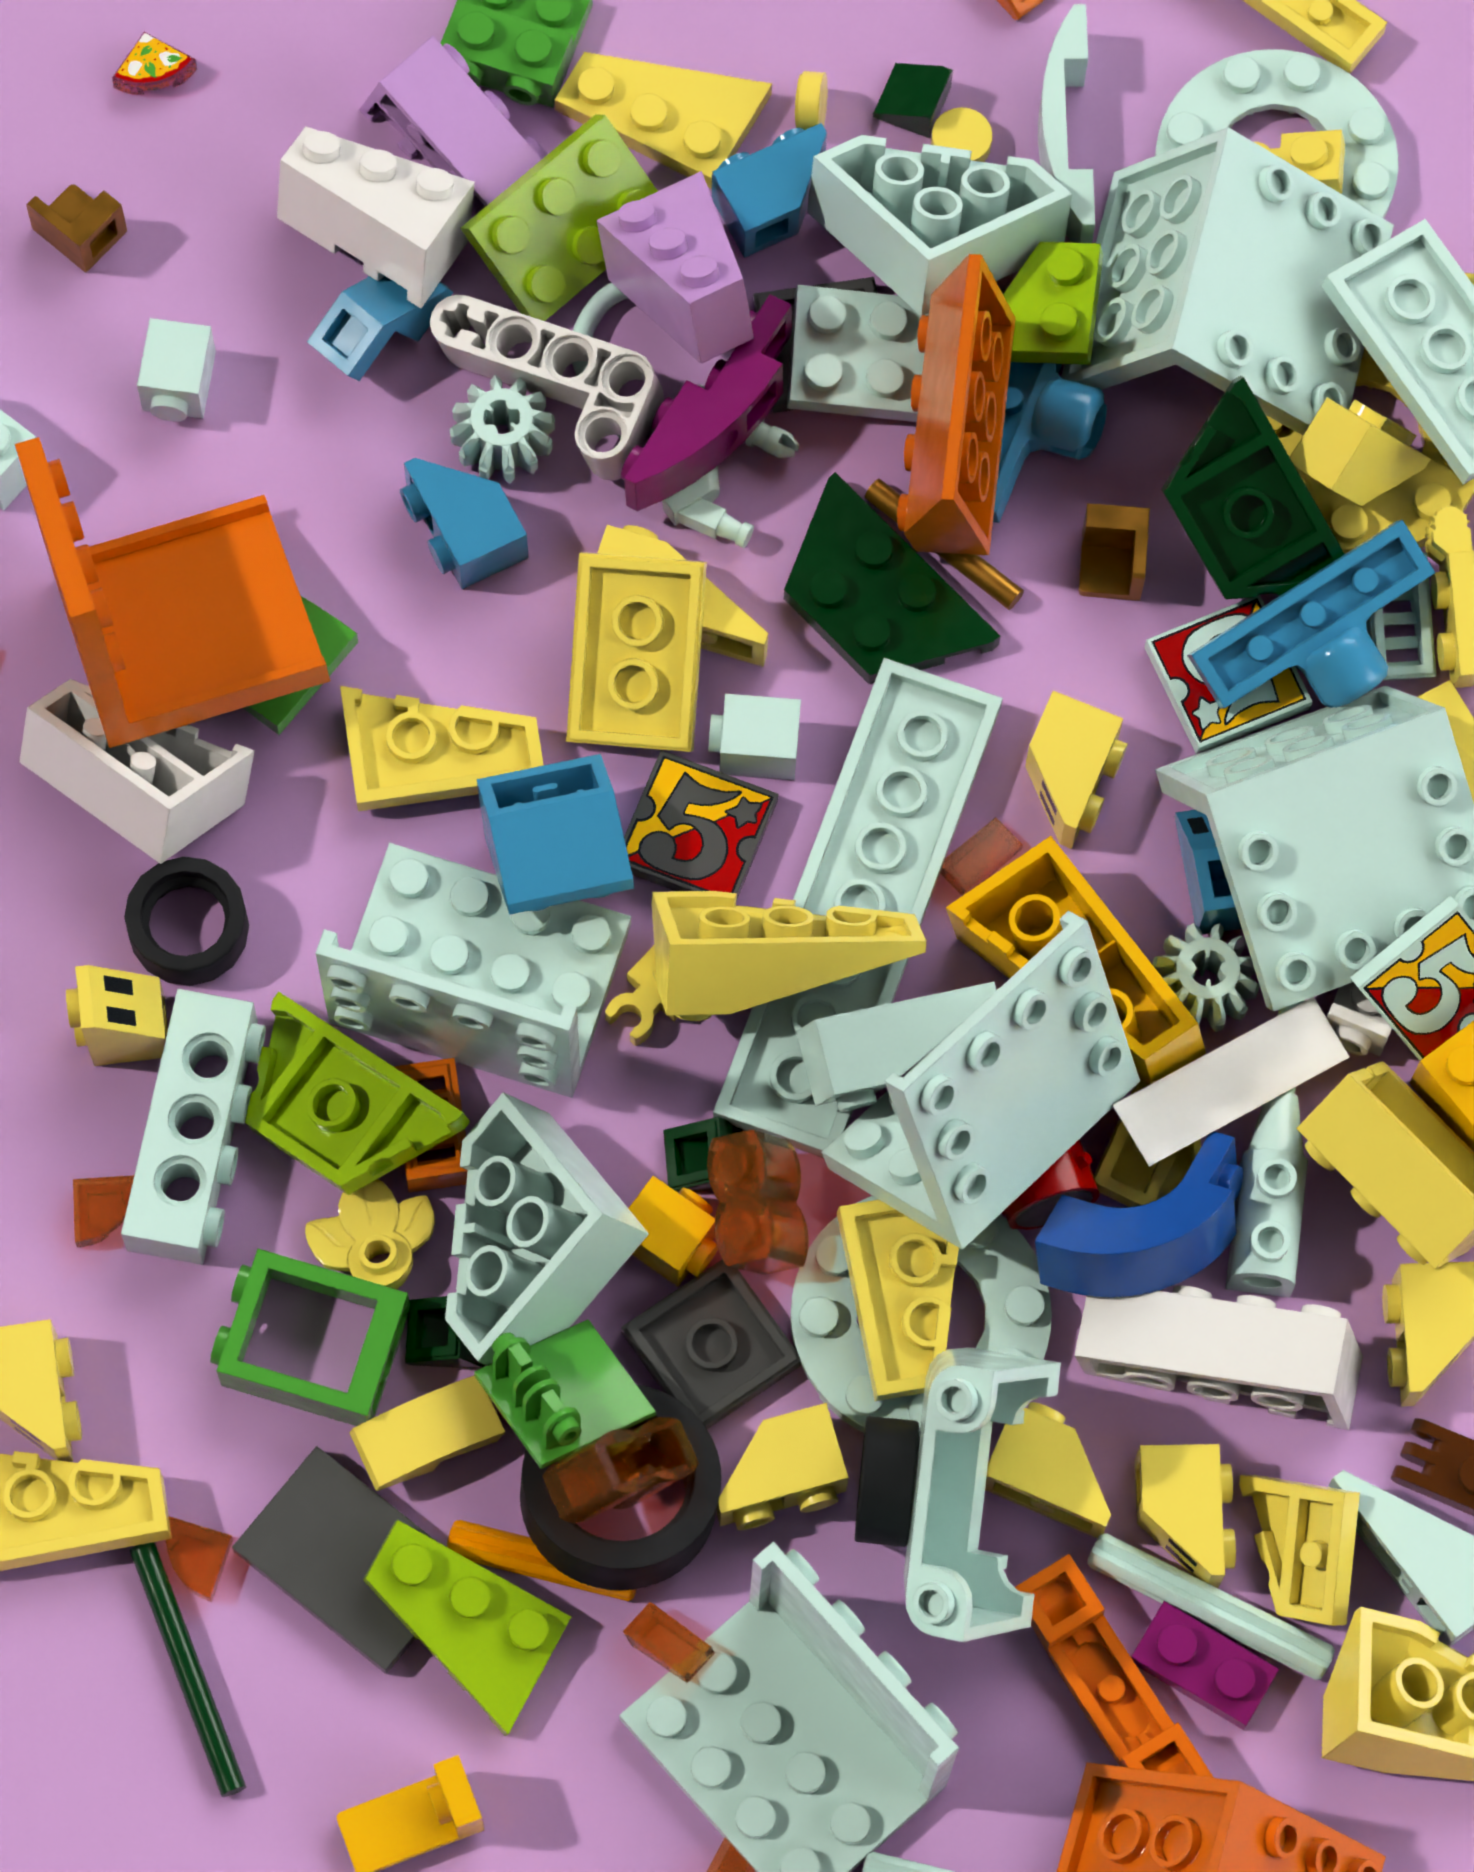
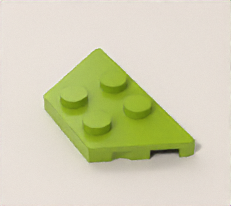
[245,991,471,1195]

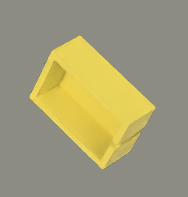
[1296,1061,1474,1269]

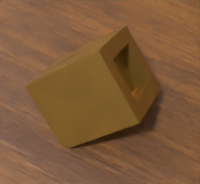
[26,185,127,273]
[1078,503,1150,601]

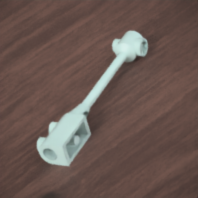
[1225,1000,1308,1298]

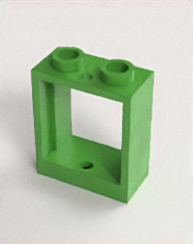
[210,1249,410,1426]

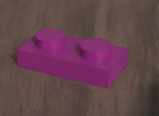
[1131,1601,1279,1730]

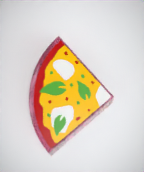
[112,31,197,95]

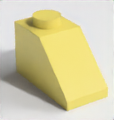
[985,1402,1111,1538]

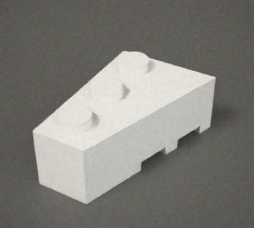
[277,126,475,308]
[19,679,255,864]

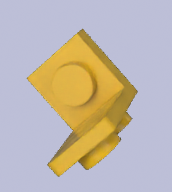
[336,1755,485,1872]

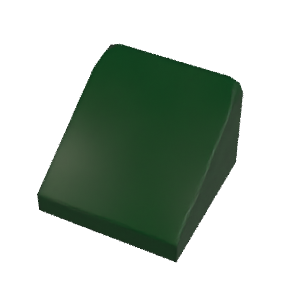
[873,63,953,138]
[663,1116,747,1192]
[405,1296,485,1368]

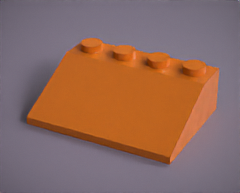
[897,254,1016,555]

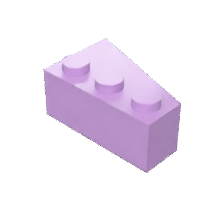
[359,36,548,217]
[597,171,754,364]

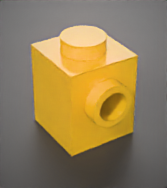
[628,1176,719,1287]

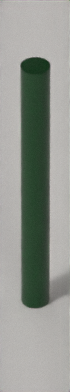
[129,1542,247,1797]

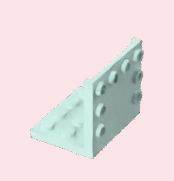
[1061,127,1394,435]
[1155,686,1474,1011]
[315,842,631,1098]
[822,911,1140,1250]
[619,1541,959,1872]

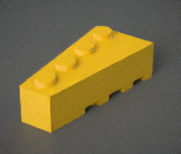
[946,836,1206,1085]

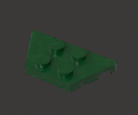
[1161,376,1344,599]
[783,472,1000,684]

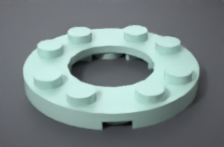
[1155,49,1398,219]
[790,1196,1052,1442]

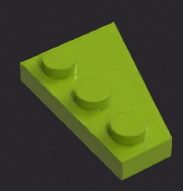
[363,1520,571,1736]

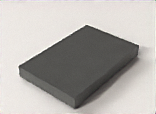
[232,1446,436,1674]

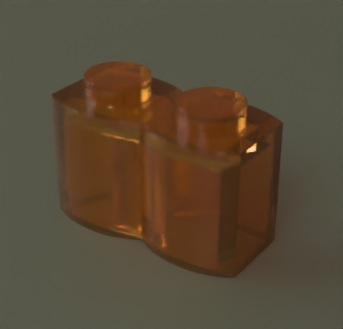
[707,1129,809,1275]
[542,1417,699,1523]

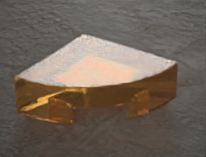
[73,1175,134,1248]
[165,1516,233,1602]

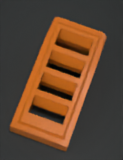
[394,1058,467,1193]

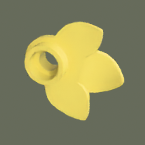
[305,1179,435,1289]

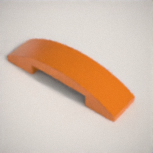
[1015,1554,1214,1778]

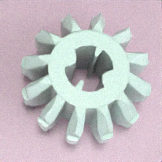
[450,375,555,484]
[1152,923,1259,1032]

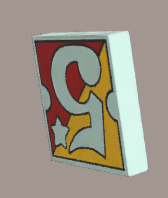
[1144,595,1312,754]
[1350,895,1474,1061]

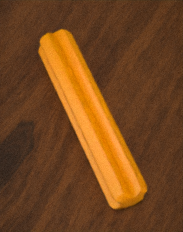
[446,1520,637,1601]

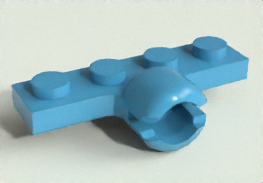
[993,362,1107,523]
[1187,520,1435,708]

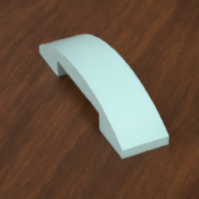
[1038,4,1095,243]

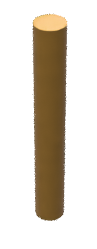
[864,478,1024,610]

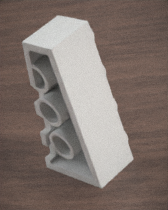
[1074,1285,1363,1430]

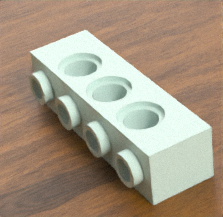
[121,988,266,1265]

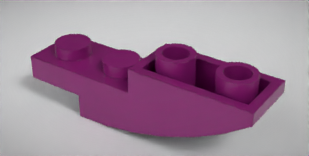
[621,294,792,511]

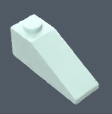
[796,982,997,1112]
[1328,1470,1474,1647]

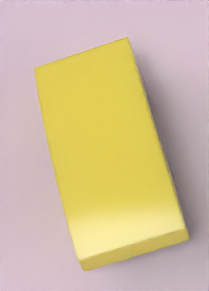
[349,1376,505,1491]

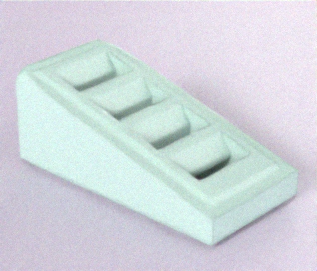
[1366,552,1437,681]

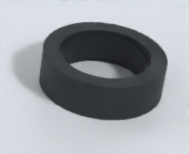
[520,1384,721,1590]

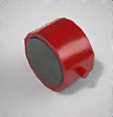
[1002,1140,1100,1230]

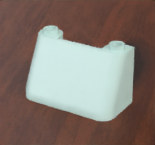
[904,1348,1061,1642]

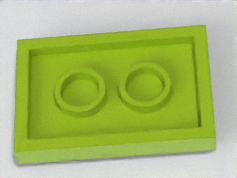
[460,114,658,321]

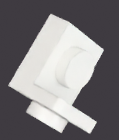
[1326,982,1392,1056]

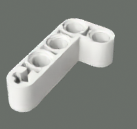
[430,294,664,480]

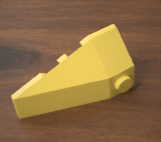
[651,891,926,1021]
[1321,1607,1474,1781]

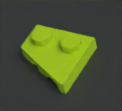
[1003,242,1103,365]

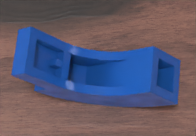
[1035,1132,1243,1297]

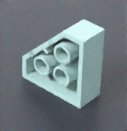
[807,135,1072,316]
[445,1092,649,1365]

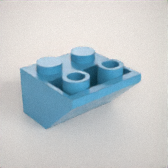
[476,754,635,915]

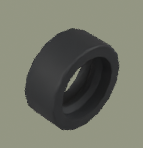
[124,857,249,986]
[854,1416,919,1547]

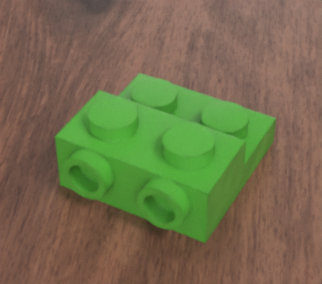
[440,0,593,108]

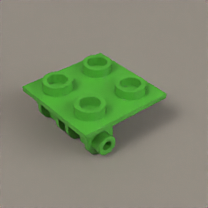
[474,1319,656,1469]

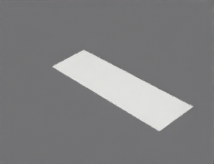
[1113,997,1350,1167]

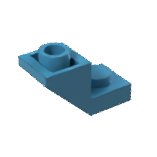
[307,276,453,381]

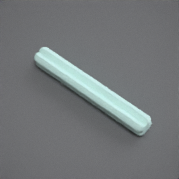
[1087,1533,1335,1680]

